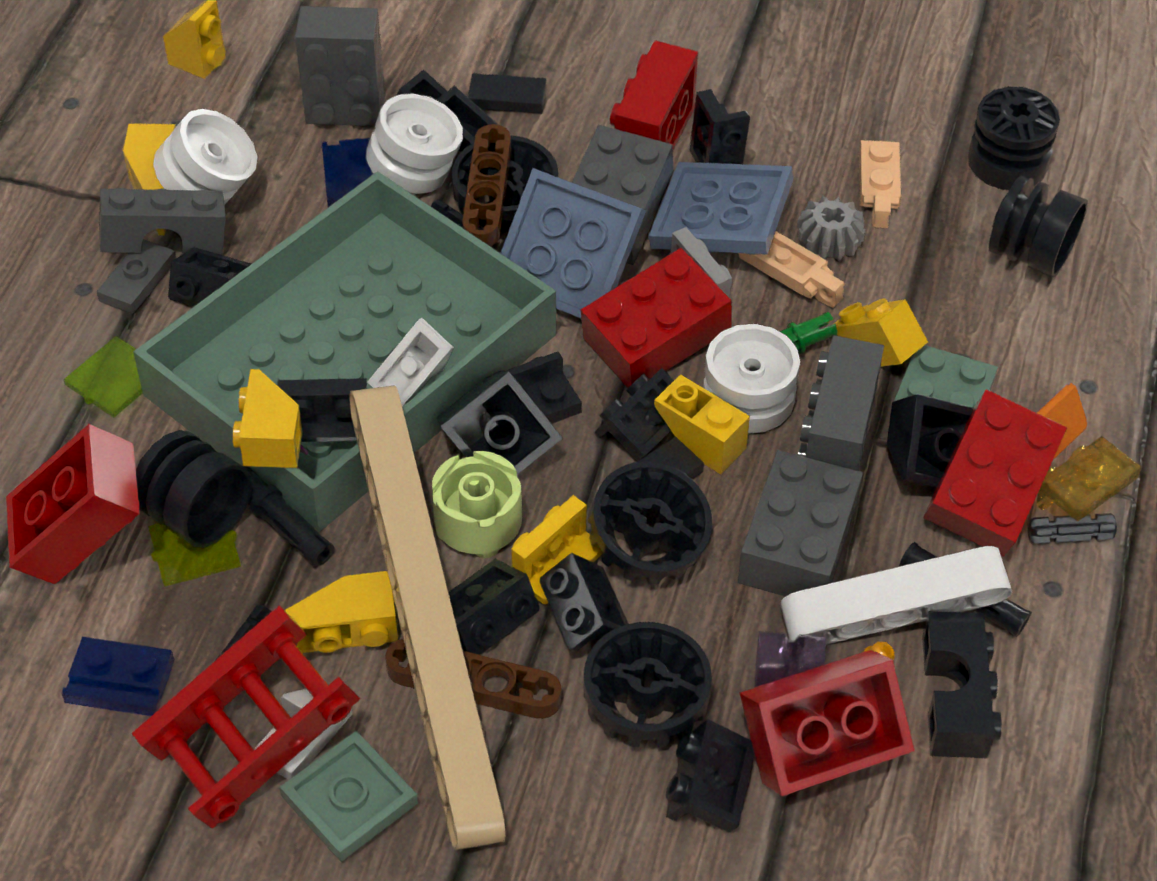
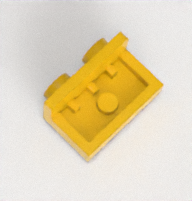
[511,495,603,604]

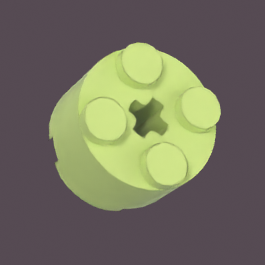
[432,451,522,558]

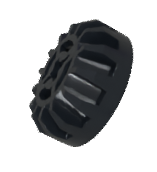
[452,135,559,232]
[587,461,712,584]
[583,622,712,748]

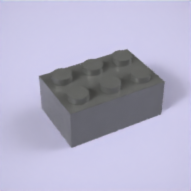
[295,6,385,126]
[572,125,673,266]
[798,335,884,471]
[738,450,863,596]

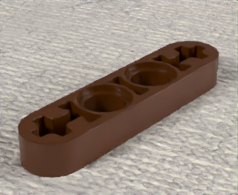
[463,124,511,247]
[385,639,562,719]

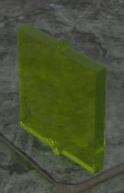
[63,336,143,418]
[148,523,241,587]

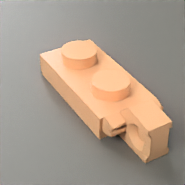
[859,140,901,228]
[739,231,845,308]

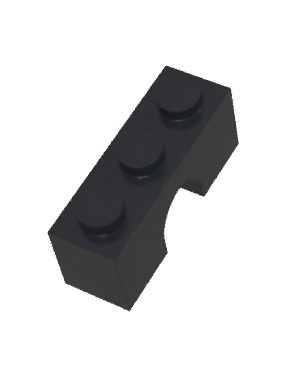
[922,611,1002,758]

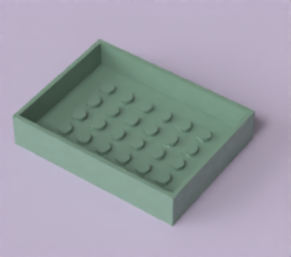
[133,171,556,532]

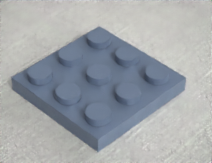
[648,162,794,254]
[500,168,646,318]

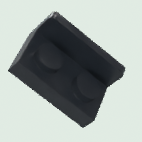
[689,89,750,164]
[168,247,251,307]
[483,352,582,424]
[595,368,674,461]
[278,378,367,442]
[539,553,629,651]
[448,558,540,655]
[666,719,755,832]

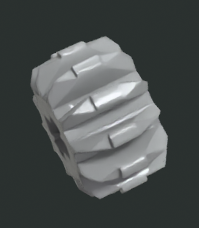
[797,196,865,262]

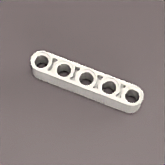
[780,546,1012,649]

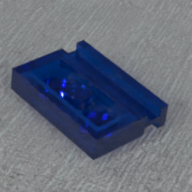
[322,138,374,207]
[61,637,174,716]

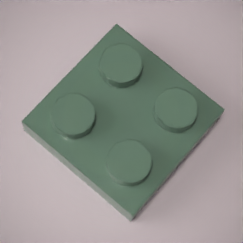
[894,345,998,408]
[280,731,418,862]

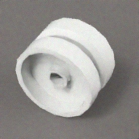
[366,94,463,194]
[153,109,257,205]
[703,324,800,433]

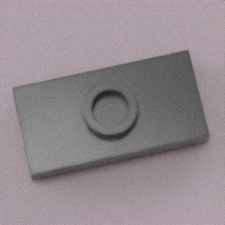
[96,239,176,314]

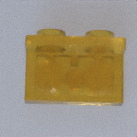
[1036,436,1141,522]

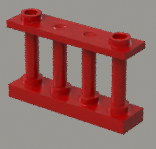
[132,605,360,829]

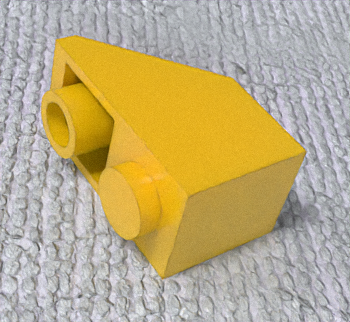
[163,0,226,79]
[834,298,928,366]
[233,369,302,468]
[654,374,750,474]

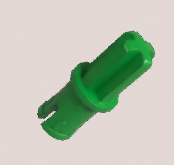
[779,312,838,354]

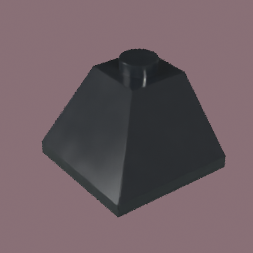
[437,370,563,475]
[887,394,974,488]

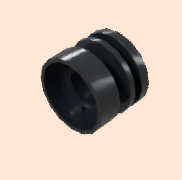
[968,86,1060,190]
[989,174,1088,278]
[136,430,252,548]

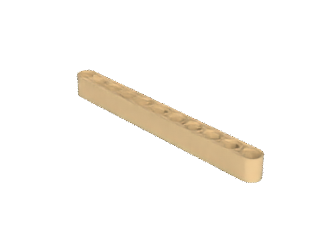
[349,385,505,851]

